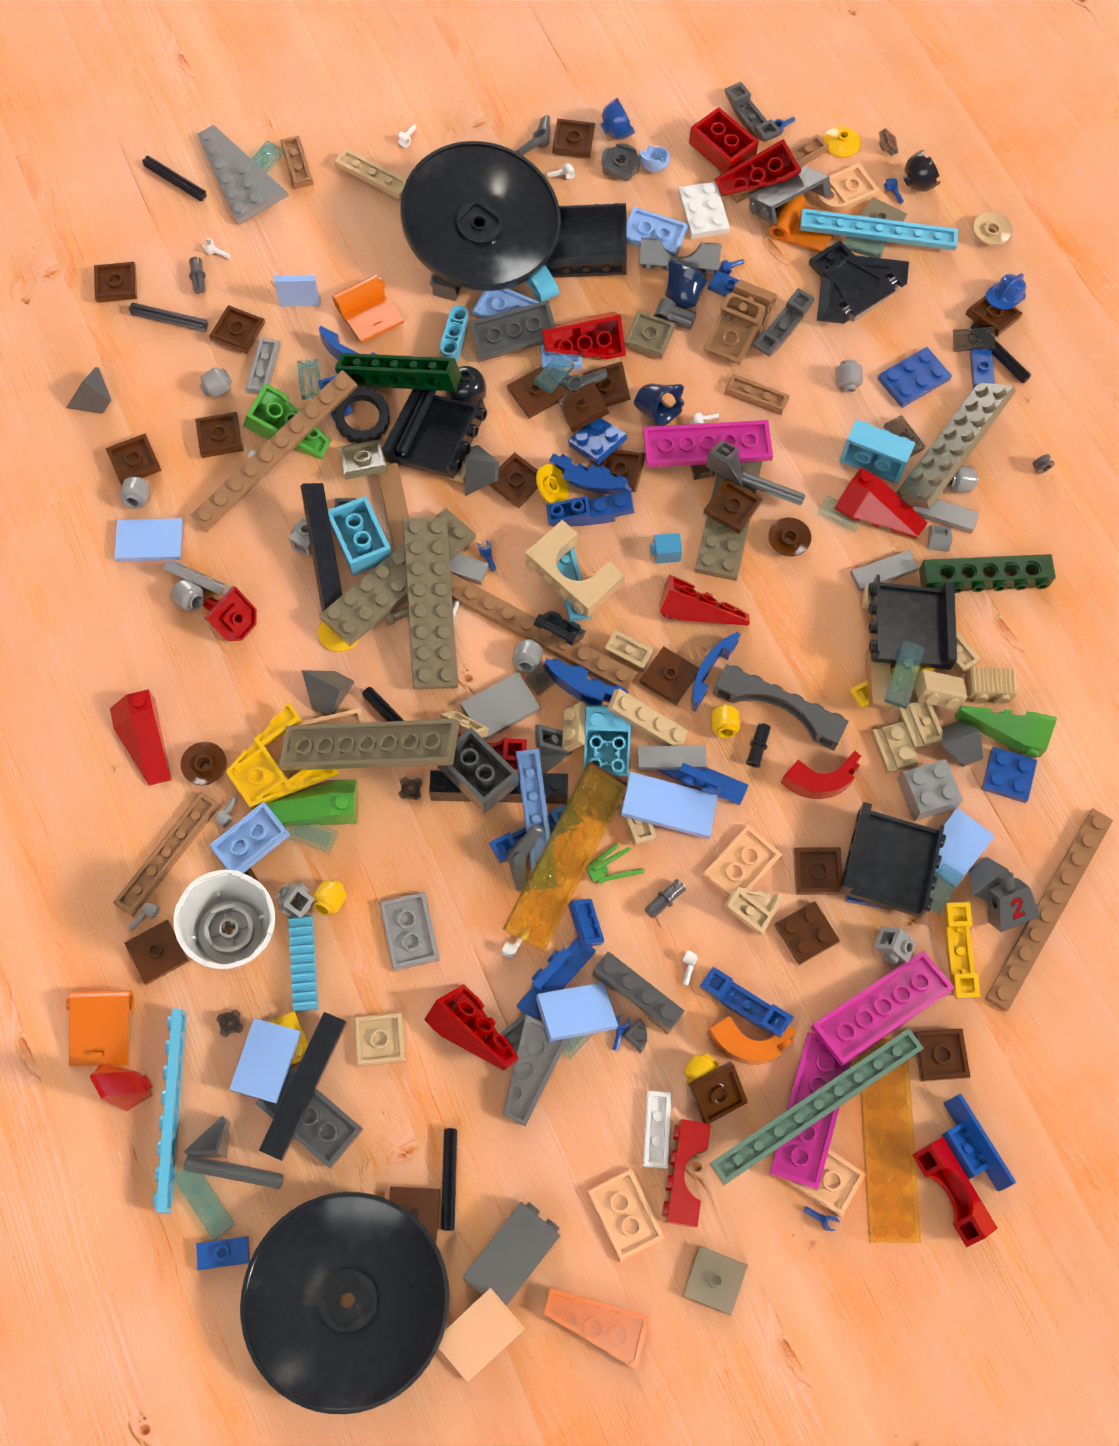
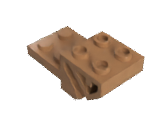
[703,279,778,366]

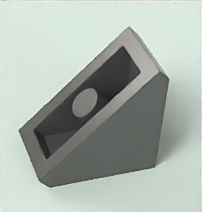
[66,367,111,413]
[706,440,743,487]
[465,445,499,496]
[302,670,355,716]
[941,720,983,767]
[535,724,572,773]
[969,857,1009,901]
[184,1116,230,1158]

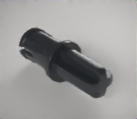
[746,723,771,768]

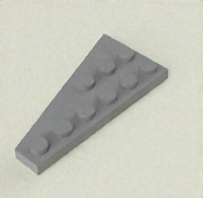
[197,124,289,225]

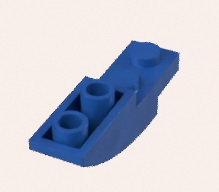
[549,453,632,495]
[546,491,635,526]
[545,658,629,705]

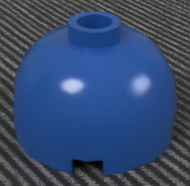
[600,98,635,140]

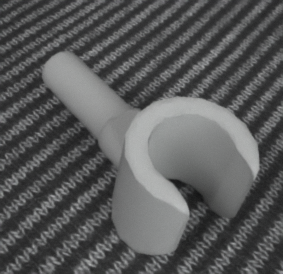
[216,796,238,828]
[128,903,160,931]

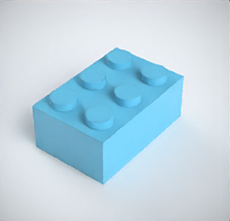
[839,419,915,484]
[328,496,392,576]

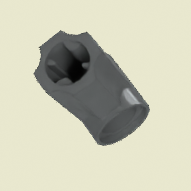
[654,298,696,330]

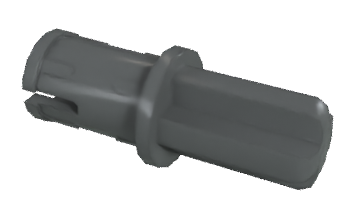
[189,256,206,294]
[645,879,686,918]

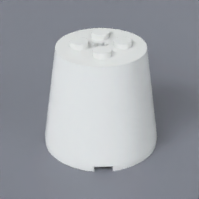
[174,870,275,969]

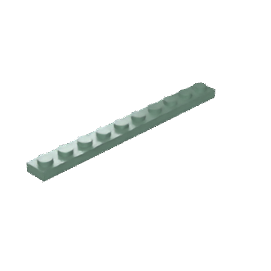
[709,1028,924,1186]

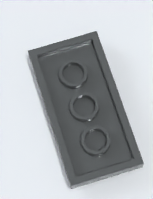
[470,300,555,362]
[256,1066,363,1169]

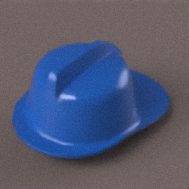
[986,273,1026,310]

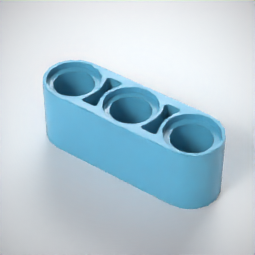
[526,266,559,302]
[440,306,469,363]

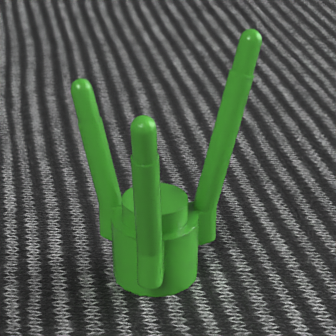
[585,843,645,884]

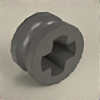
[1033,454,1055,474]

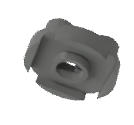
[601,143,640,181]

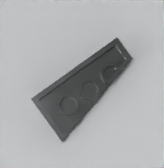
[503,1014,569,1126]

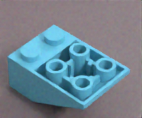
[584,705,631,777]

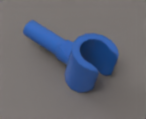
[773,117,795,133]
[884,178,904,204]
[719,259,744,275]
[478,540,496,571]
[613,1015,630,1051]
[803,1206,840,1231]

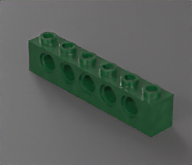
[335,353,462,392]
[919,554,1056,593]

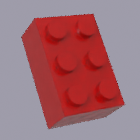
[689,107,759,174]

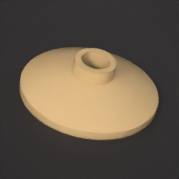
[973,212,1013,246]

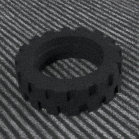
[334,386,390,444]

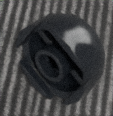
[903,149,940,192]
[446,366,487,405]

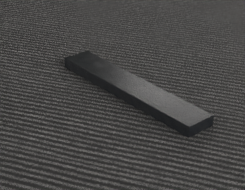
[300,483,342,612]
[259,1012,347,1161]

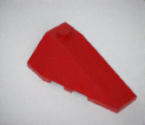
[714,139,802,196]
[542,312,626,359]
[834,467,927,539]
[659,574,750,626]
[110,689,172,786]
[424,984,519,1071]
[89,1063,153,1111]

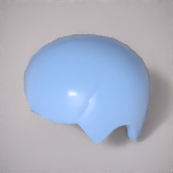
[640,145,670,173]

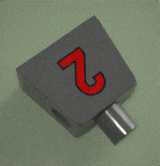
[988,872,1040,932]

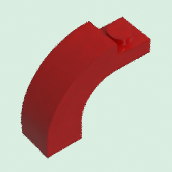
[781,750,862,799]

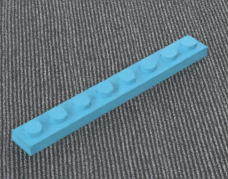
[799,208,958,251]
[153,1009,187,1214]

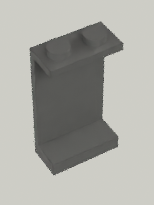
[749,166,831,225]
[463,1202,561,1306]

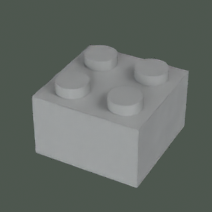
[897,759,963,822]

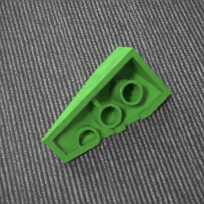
[243,383,331,459]
[954,706,1057,758]
[266,780,357,826]

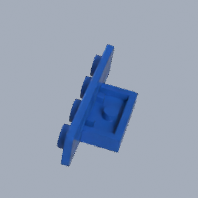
[657,763,748,805]
[517,937,596,1019]
[941,1094,1016,1191]

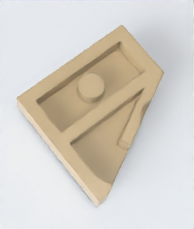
[723,887,784,935]

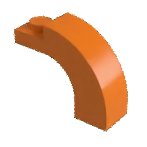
[707,1016,797,1065]

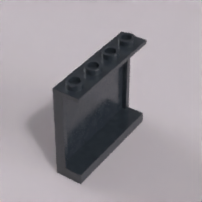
[546,203,627,278]
[381,389,487,479]
[868,574,957,670]
[839,802,946,918]

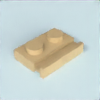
[897,701,943,749]
[871,722,919,773]

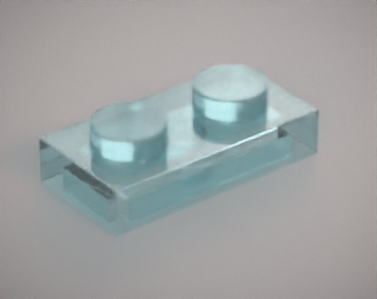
[252,141,284,174]

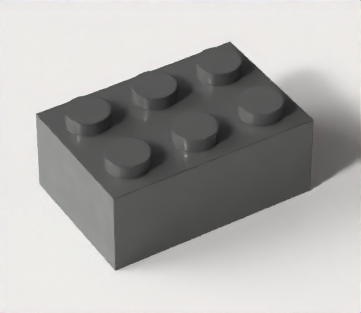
[438,727,519,814]

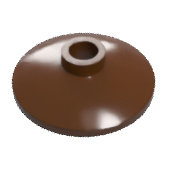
[768,517,811,557]
[181,742,227,786]

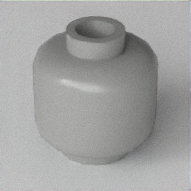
[836,360,863,392]
[200,367,232,398]
[947,466,979,493]
[120,477,150,509]
[171,579,204,612]
[512,639,543,673]

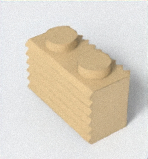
[966,667,1017,703]
[914,669,967,710]

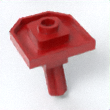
[203,586,257,641]

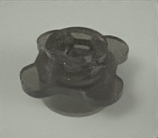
[399,777,423,800]
[217,1010,244,1037]

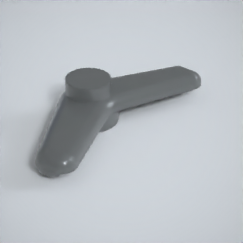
[515,115,550,156]
[548,369,607,392]
[506,825,543,892]

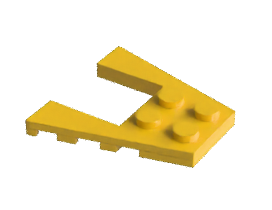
[226,701,339,809]

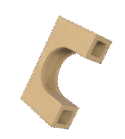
[525,520,625,618]

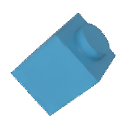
[649,533,683,564]

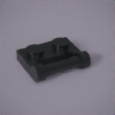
[534,611,586,646]

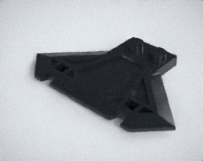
[809,241,909,324]

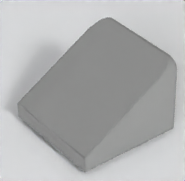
[928,525,953,552]

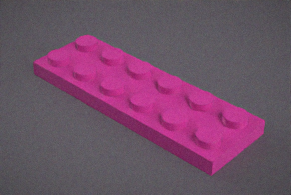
[643,420,773,468]
[811,950,955,1067]
[769,1031,852,1191]

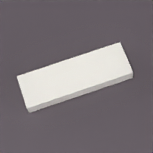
[643,1091,671,1169]

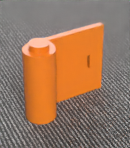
[769,194,833,253]
[332,275,404,344]
[66,990,134,1066]

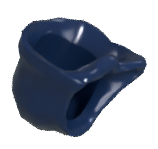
[665,260,707,309]
[634,383,684,426]

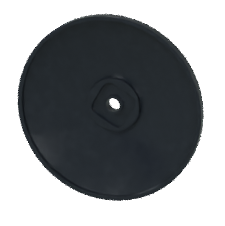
[400,141,561,291]
[240,1192,450,1415]

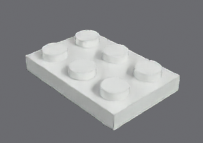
[678,182,730,239]

